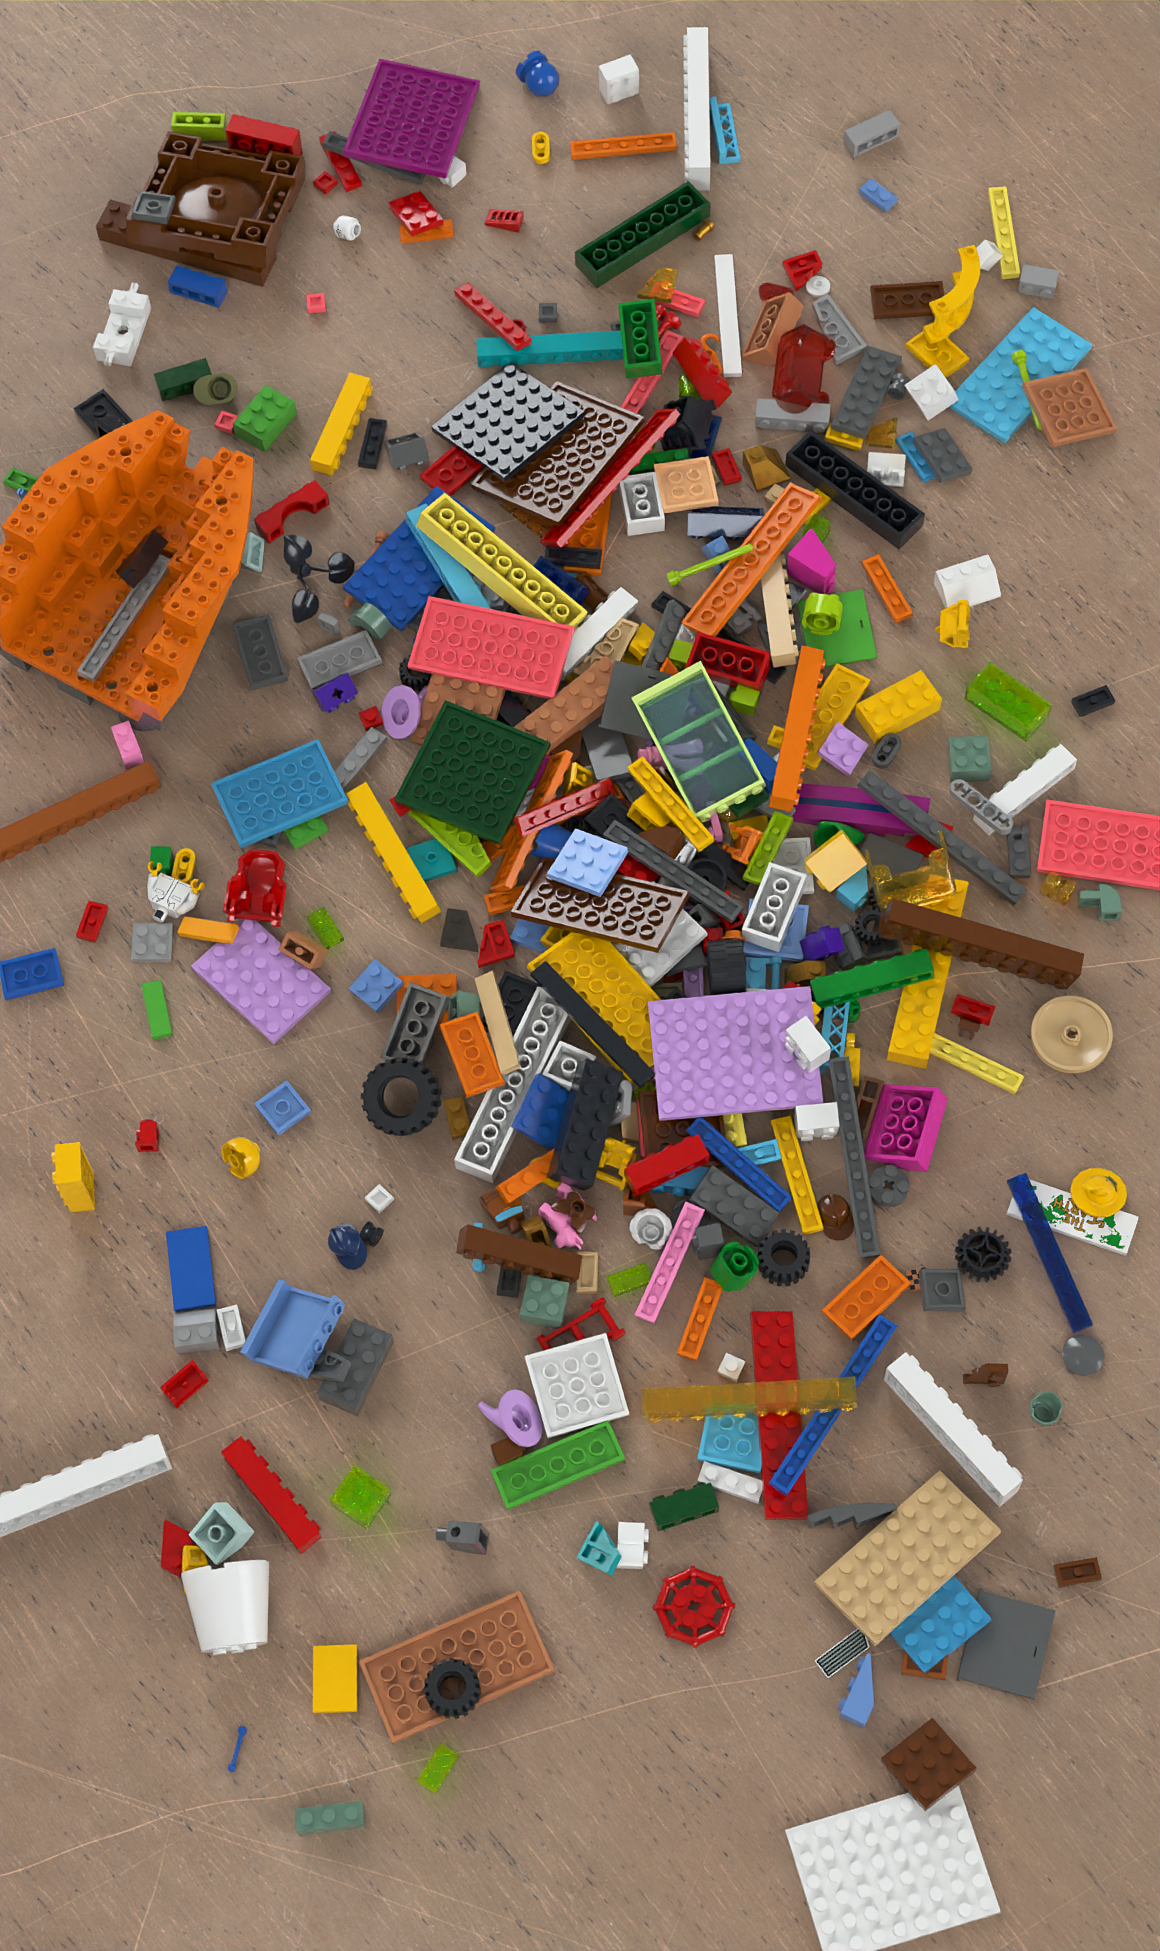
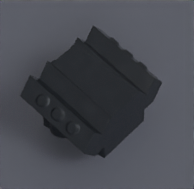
[660,395,716,451]

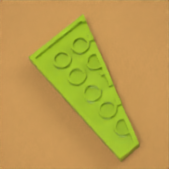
[408,810,492,878]

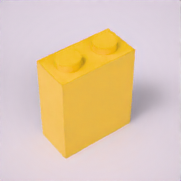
[627,792,688,831]
[804,830,867,893]

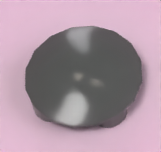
[1062,1335,1104,1376]

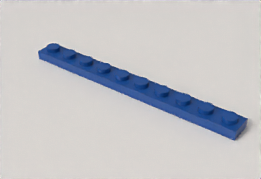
[769,1315,897,1496]

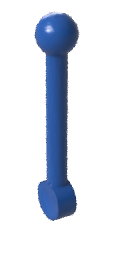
[228,1726,247,1772]

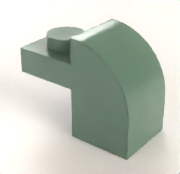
[347,602,393,639]
[1077,884,1122,921]

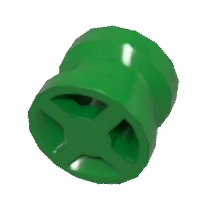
[841,1000,861,1023]

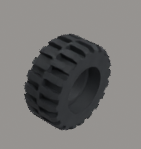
[361,1058,442,1136]

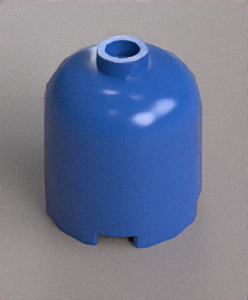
[531,823,572,859]

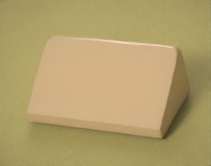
[621,1102,639,1143]

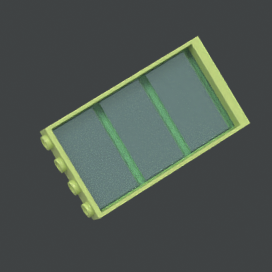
[632,661,766,823]

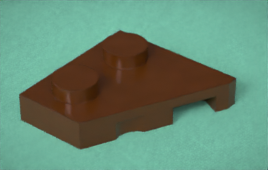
[963,1363,1008,1387]

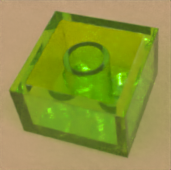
[329,1465,392,1530]

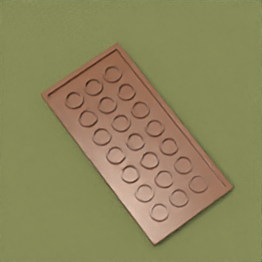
[359,1590,555,1744]

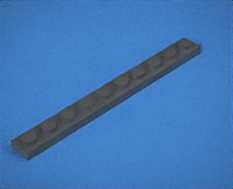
[857,770,1027,906]
[828,1056,880,1259]

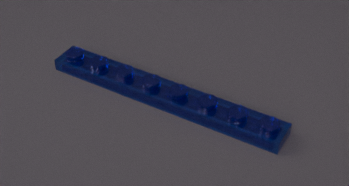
[1007,1173,1093,1334]

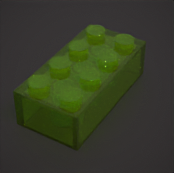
[965,662,1052,742]

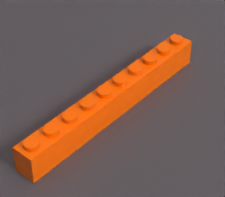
[768,645,826,812]

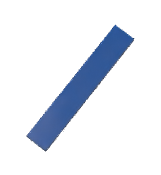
[686,1117,792,1212]

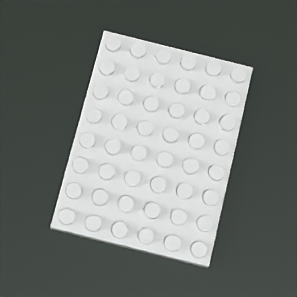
[785,1785,1001,1951]

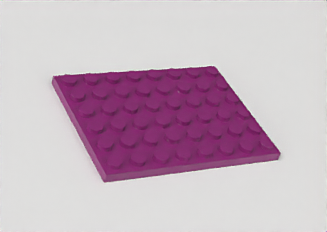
[343,59,480,179]

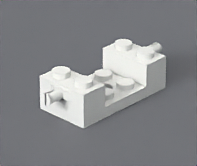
[93,282,151,367]

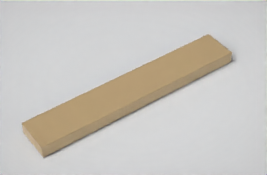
[475,971,521,1075]

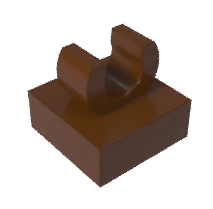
[958,1017,981,1040]

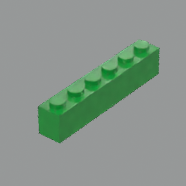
[810,949,934,1009]

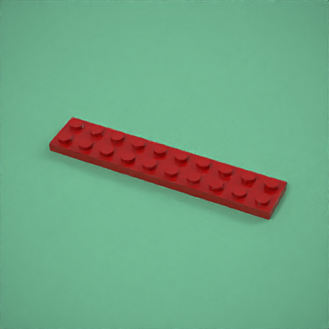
[540,409,680,548]
[750,1311,808,1520]

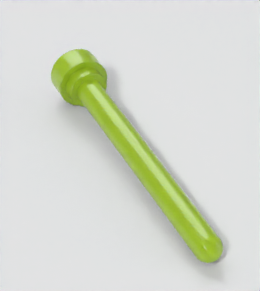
[1011,350,1042,430]
[667,544,753,587]

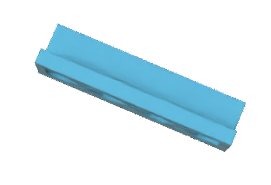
[709,97,740,164]
[819,1001,850,1073]

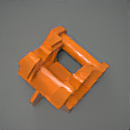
[721,824,764,865]

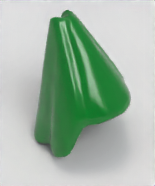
[813,821,864,848]

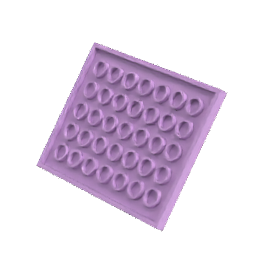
[648,986,823,1121]

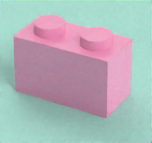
[111,721,144,769]

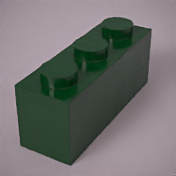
[154,358,212,401]
[649,1482,719,1532]

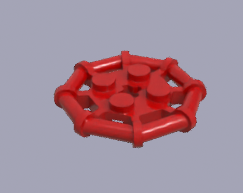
[653,1566,735,1648]

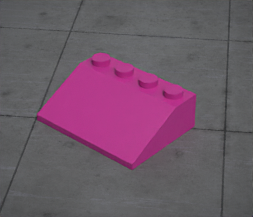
[864,1084,948,1172]

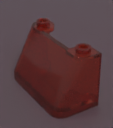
[772,324,836,407]

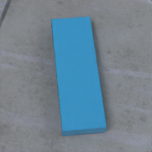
[895,431,936,483]

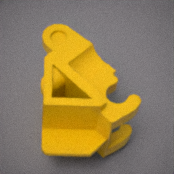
[935,600,970,648]
[595,1137,638,1191]

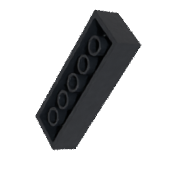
[547,1058,623,1191]

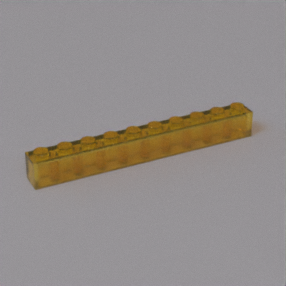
[642,1377,858,1422]

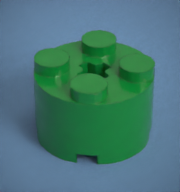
[710,1242,759,1292]

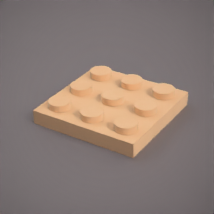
[654,456,719,513]

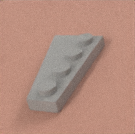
[812,295,867,365]

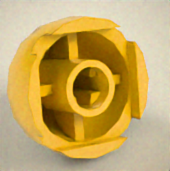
[221,1137,260,1179]

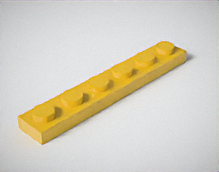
[627,756,714,852]
[770,1116,823,1235]

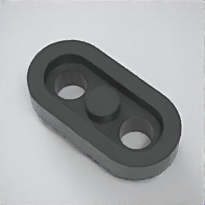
[872,733,901,769]

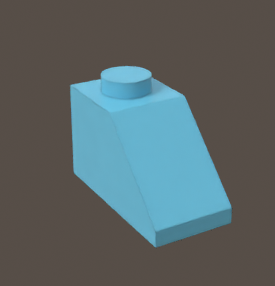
[836,865,868,912]

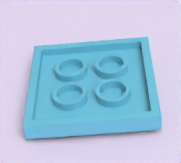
[697,1398,762,1474]

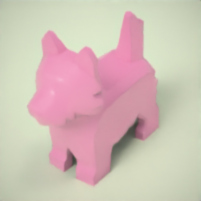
[537,1183,597,1250]

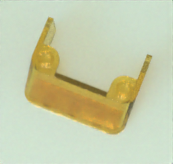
[864,831,957,911]

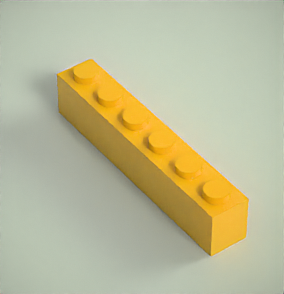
[310,372,373,476]

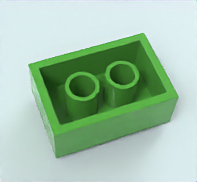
[233,385,297,452]

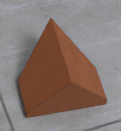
[623,1184,658,1216]

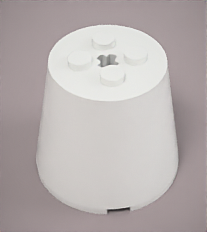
[181,1560,269,1655]

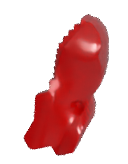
[223,849,287,927]

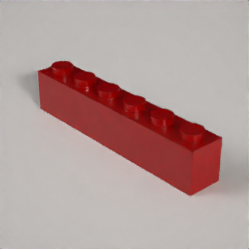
[221,1436,321,1554]

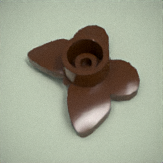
[551,1192,595,1234]

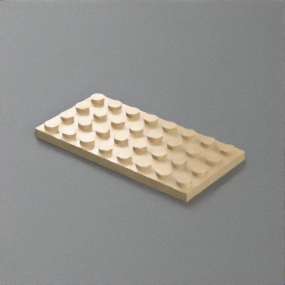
[814,1471,1001,1646]

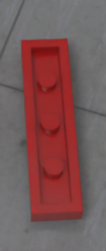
[319,131,362,192]

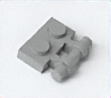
[725,597,763,638]

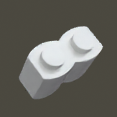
[617,1522,649,1569]

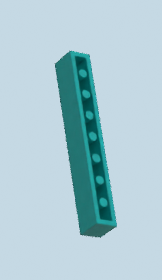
[476,331,623,368]

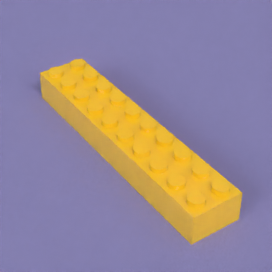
[887,874,969,1069]

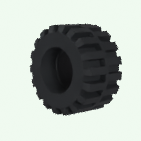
[758,1229,810,1286]
[424,1658,481,1719]

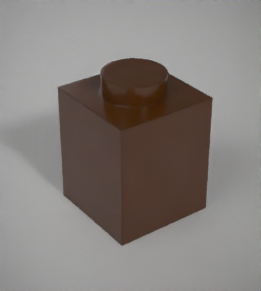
[490,1437,525,1466]

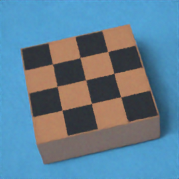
[905,1267,926,1293]

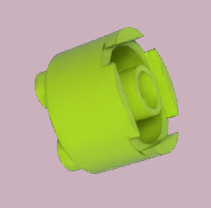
[802,593,843,635]

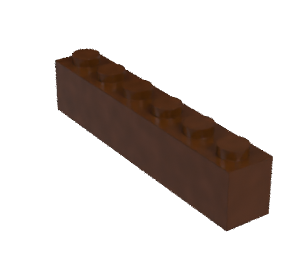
[456,1224,582,1285]

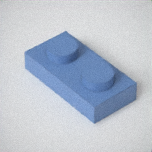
[859,179,898,213]

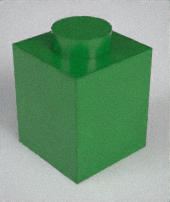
[150,846,173,876]

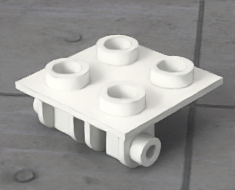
[867,452,906,487]

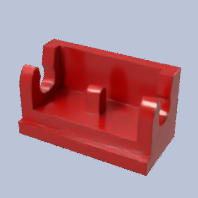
[160,1360,209,1409]

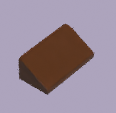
[570,572,609,611]

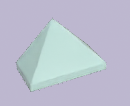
[242,532,265,573]

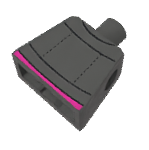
[436,1521,490,1555]

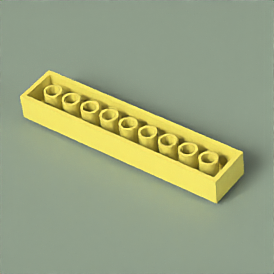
[416,493,588,628]

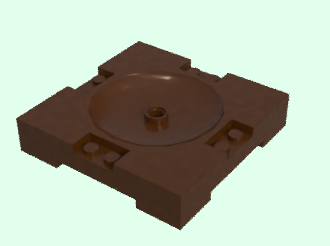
[126,131,305,269]

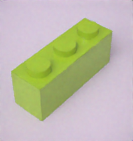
[171,112,227,141]

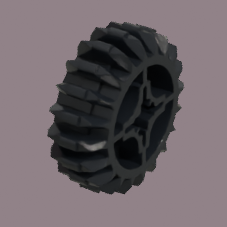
[955,1226,1011,1283]

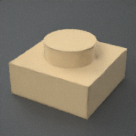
[764,484,785,505]

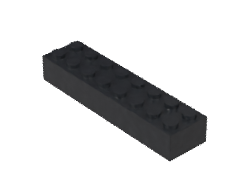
[785,430,925,549]

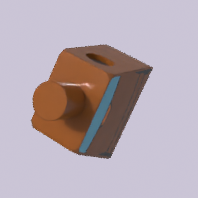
[479,1189,525,1235]

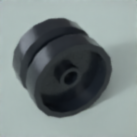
[687,858,727,906]

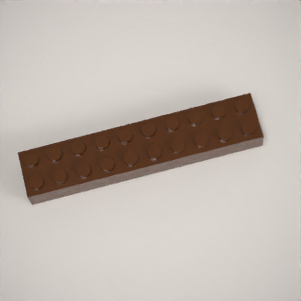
[96,199,276,287]
[877,898,1084,989]

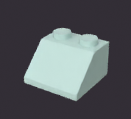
[189,1502,255,1565]

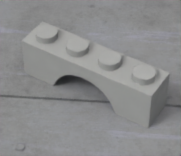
[755,398,831,433]

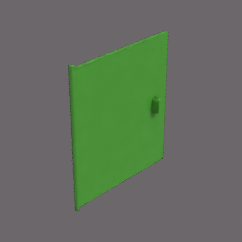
[797,589,877,668]

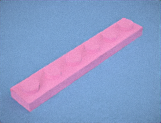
[635,1202,705,1324]

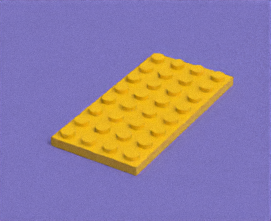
[527,932,661,1084]

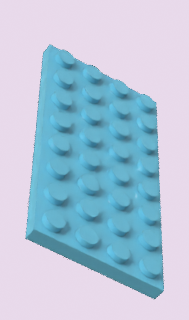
[949,307,1092,444]

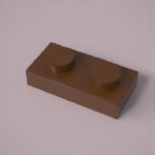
[1053,1557,1102,1588]

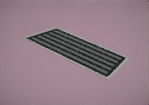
[815,1628,869,1678]

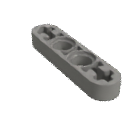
[949,779,1013,835]

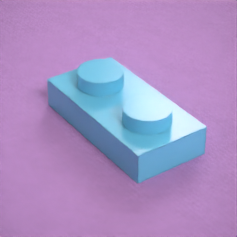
[737,1139,782,1166]

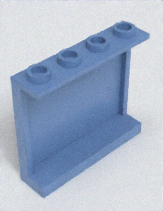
[240,1279,345,1379]

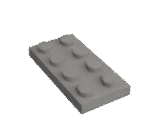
[297,630,382,691]

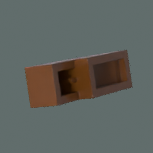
[856,1075,884,1139]

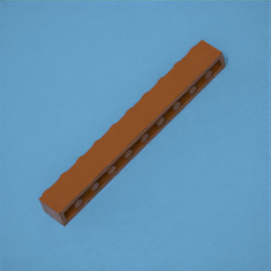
[0,761,161,862]

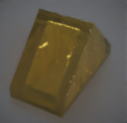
[866,417,898,449]

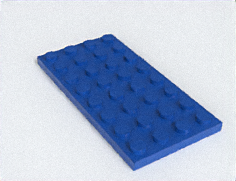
[343,486,495,632]

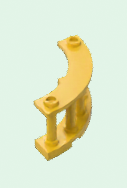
[923,245,980,344]

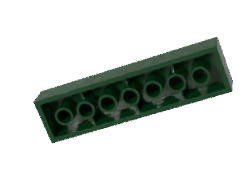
[575,181,710,288]

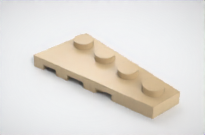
[572,618,639,677]

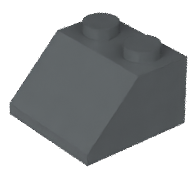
[383,432,429,470]

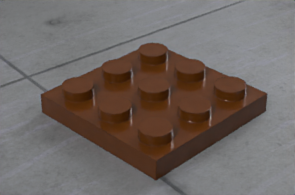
[881,1718,976,1811]

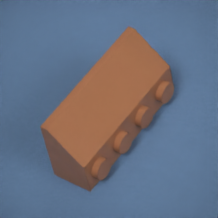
[741,292,803,366]

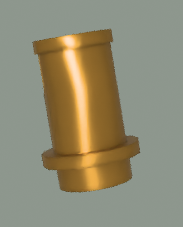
[692,219,715,242]

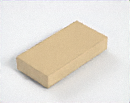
[576,1251,598,1294]

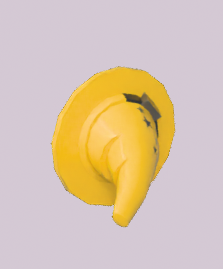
[1070,1168,1127,1217]

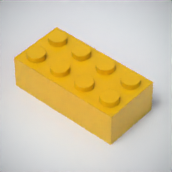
[855,670,942,744]
[52,1142,95,1212]

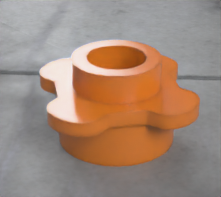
[722,930,745,941]

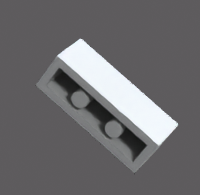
[843,110,901,157]

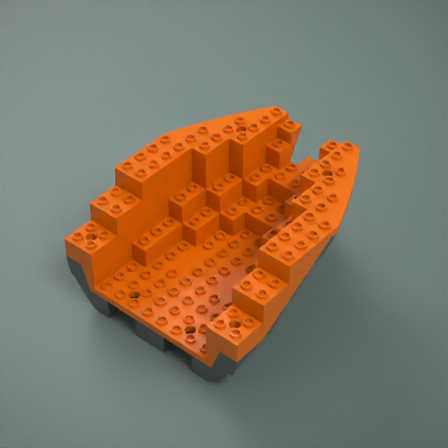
[0,410,254,731]

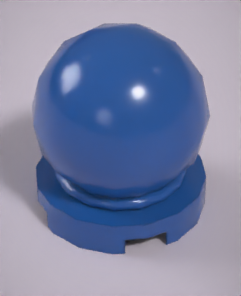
[516,51,559,97]

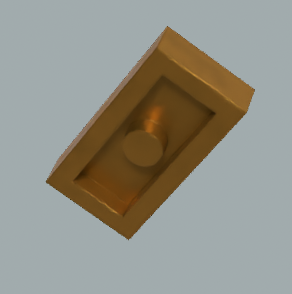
[443,1096,470,1140]

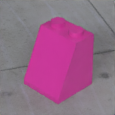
[787,528,836,594]

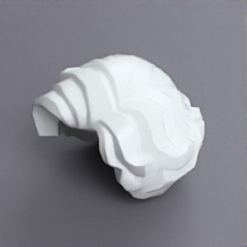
[629,1208,672,1250]

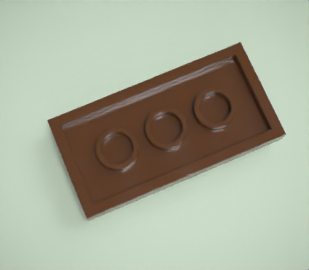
[870,281,944,320]

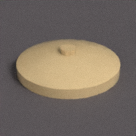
[1030,996,1113,1073]

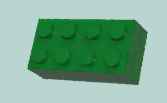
[618,299,663,379]

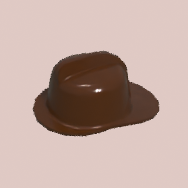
[817,1194,854,1241]

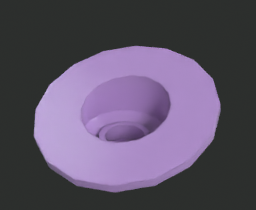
[382,685,428,739]
[478,1389,543,1447]

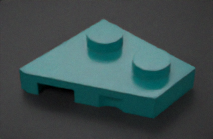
[576,1521,622,1576]

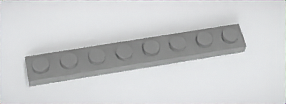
[77,555,171,682]

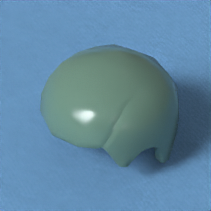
[1029,1391,1063,1426]

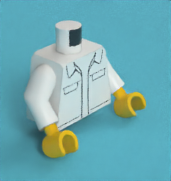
[147,861,205,923]

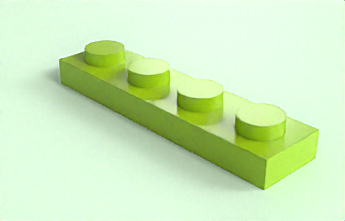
[743,811,793,886]

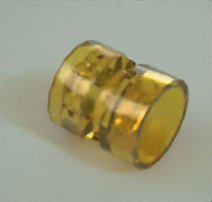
[1040,871,1077,906]

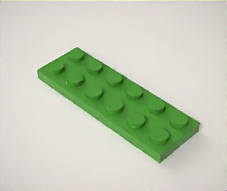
[490,1420,625,1511]

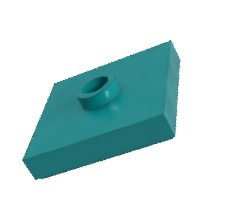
[407,839,457,882]

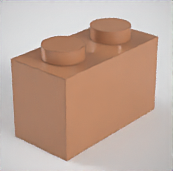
[278,930,329,970]

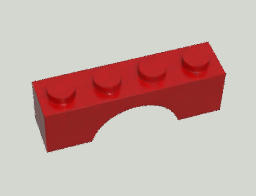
[254,480,330,543]

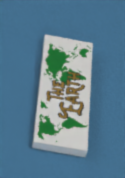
[1006,1176,1139,1256]

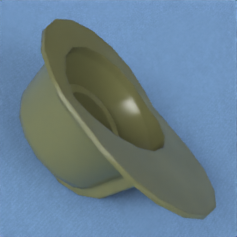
[193,373,237,405]

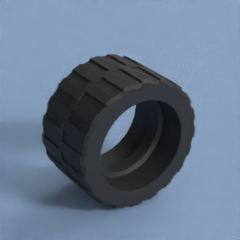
[707,939,746,996]

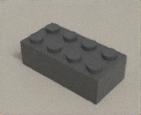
[380,982,450,1066]
[317,1318,394,1416]

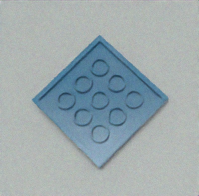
[890,1576,991,1673]

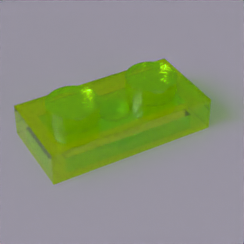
[307,907,344,949]
[416,1743,460,1795]

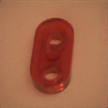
[758,283,794,301]

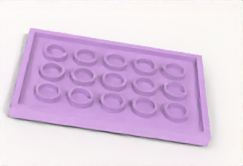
[191,919,331,1045]

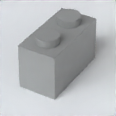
[1018,264,1059,299]

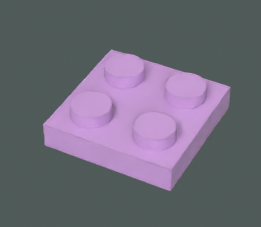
[816,722,868,776]

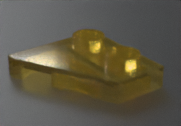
[637,267,678,303]

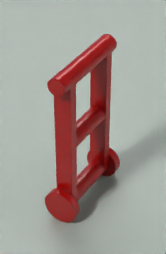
[536,1297,626,1351]

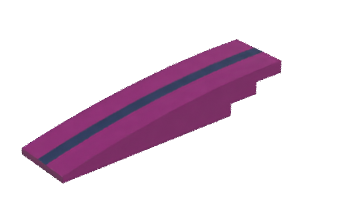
[768,783,931,837]

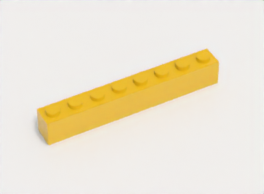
[346,782,442,924]

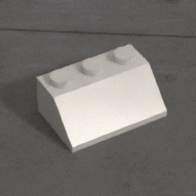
[934,555,1001,608]

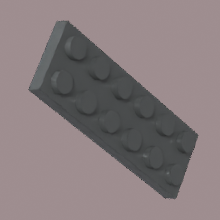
[831,346,902,440]

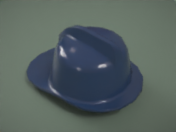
[328,1223,367,1270]

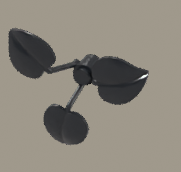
[284,535,355,623]

